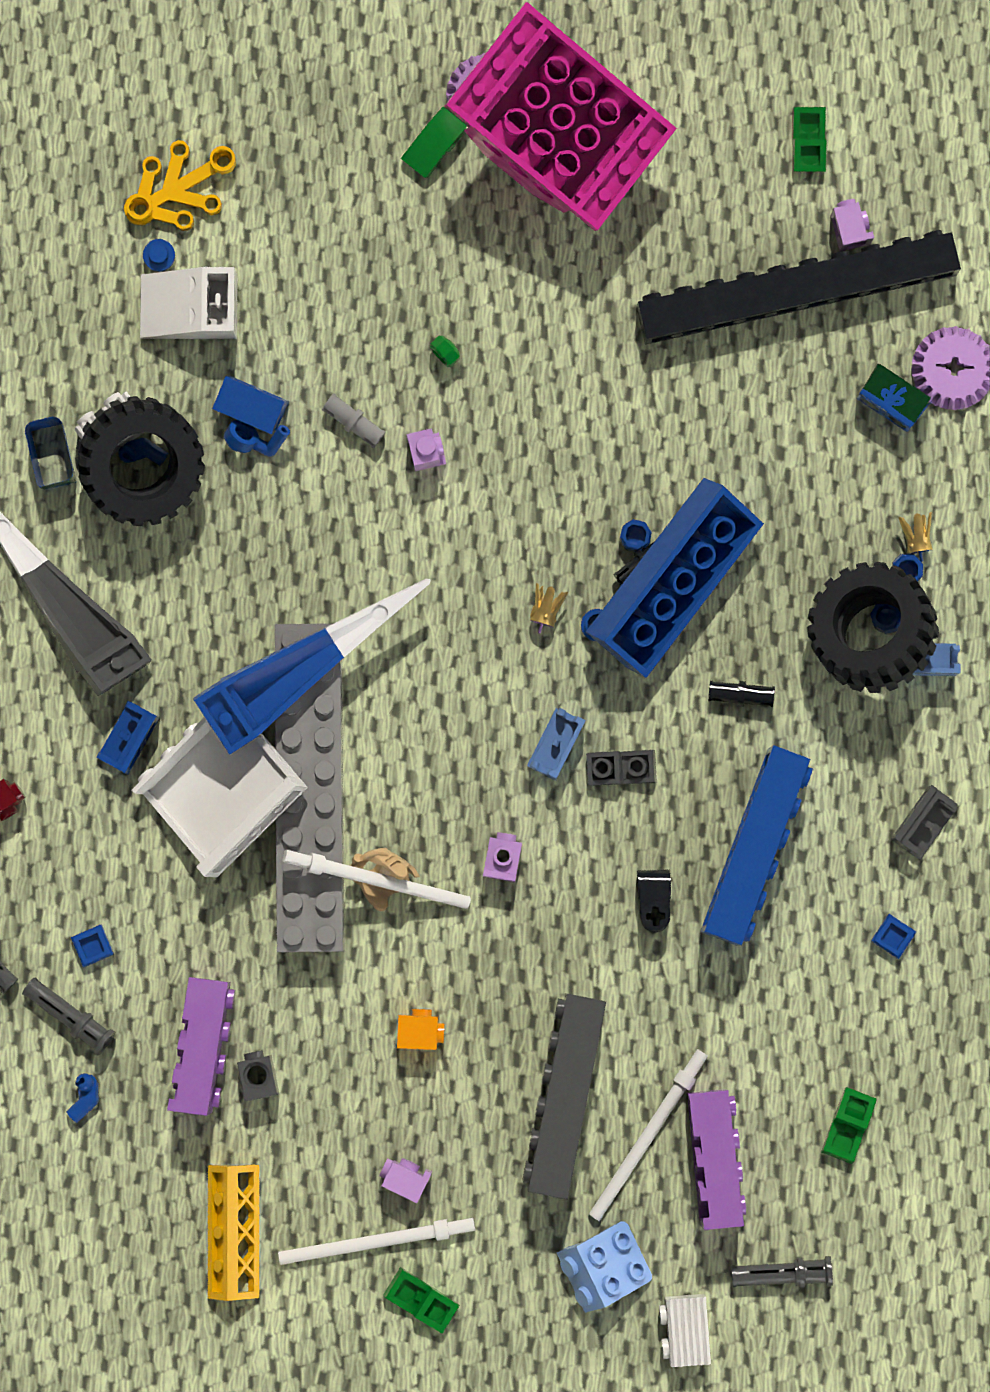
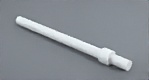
[282,849,471,909]
[589,1049,708,1221]
[278,1218,475,1265]

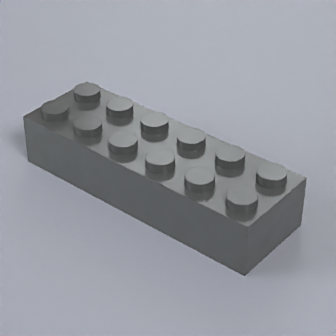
[522,993,606,1200]

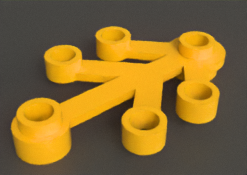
[124,140,236,231]

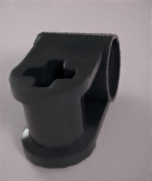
[637,869,671,933]

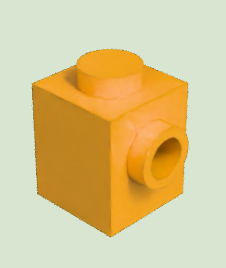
[397,1009,444,1050]

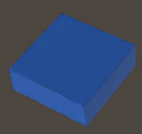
[871,914,916,959]
[71,924,114,967]

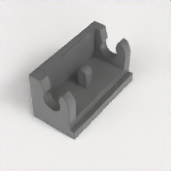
[891,785,958,860]

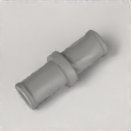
[322,393,386,448]

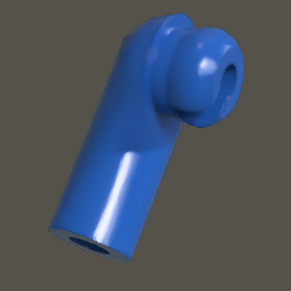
[118,438,169,466]
[66,1073,99,1123]

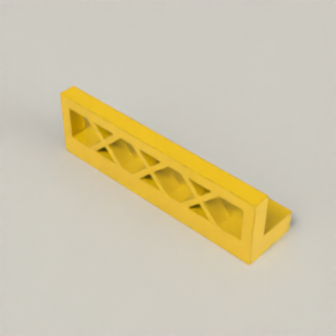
[208,1164,259,1301]

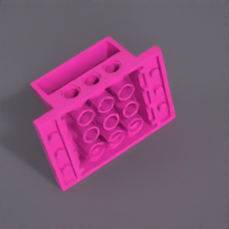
[444,2,677,231]

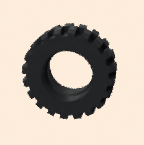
[75,396,205,526]
[807,562,939,693]

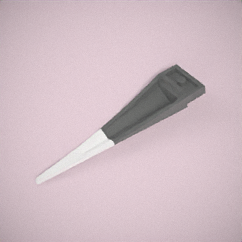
[0,512,152,696]

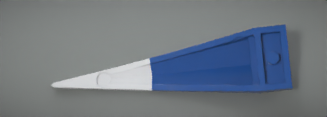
[193,579,431,755]

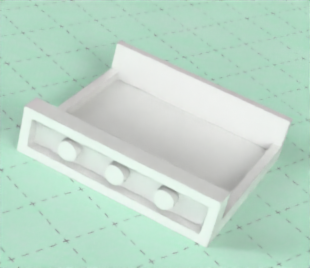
[132,717,308,877]

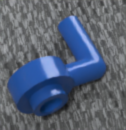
[224,420,290,457]

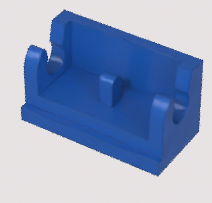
[212,376,289,434]
[96,701,160,775]

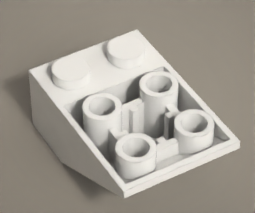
[140,267,238,339]

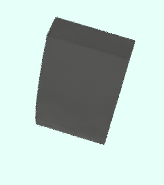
[586,750,657,786]

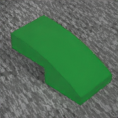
[401,107,467,178]
[793,107,827,172]
[821,1087,877,1164]
[383,1267,460,1334]

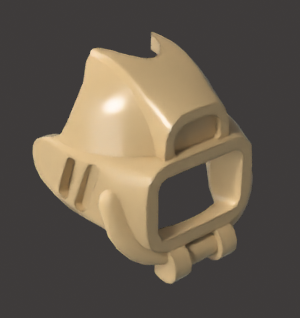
[349,848,420,911]

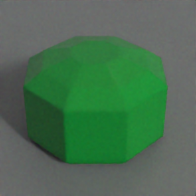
[430,335,460,368]

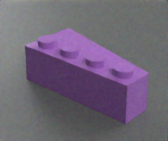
[167,977,235,1116]
[687,1089,746,1230]

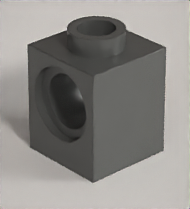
[237,1050,279,1102]

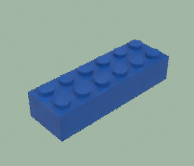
[586,478,764,678]
[700,745,813,946]

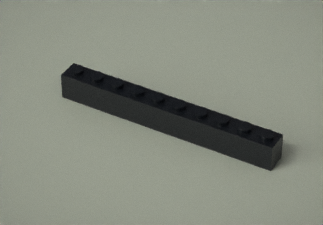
[637,230,961,345]

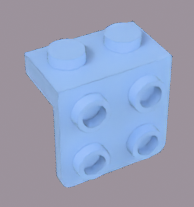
[557,1221,652,1313]

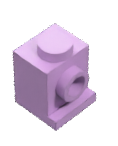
[830,199,874,252]
[407,428,446,471]
[483,832,522,882]
[379,1158,432,1203]

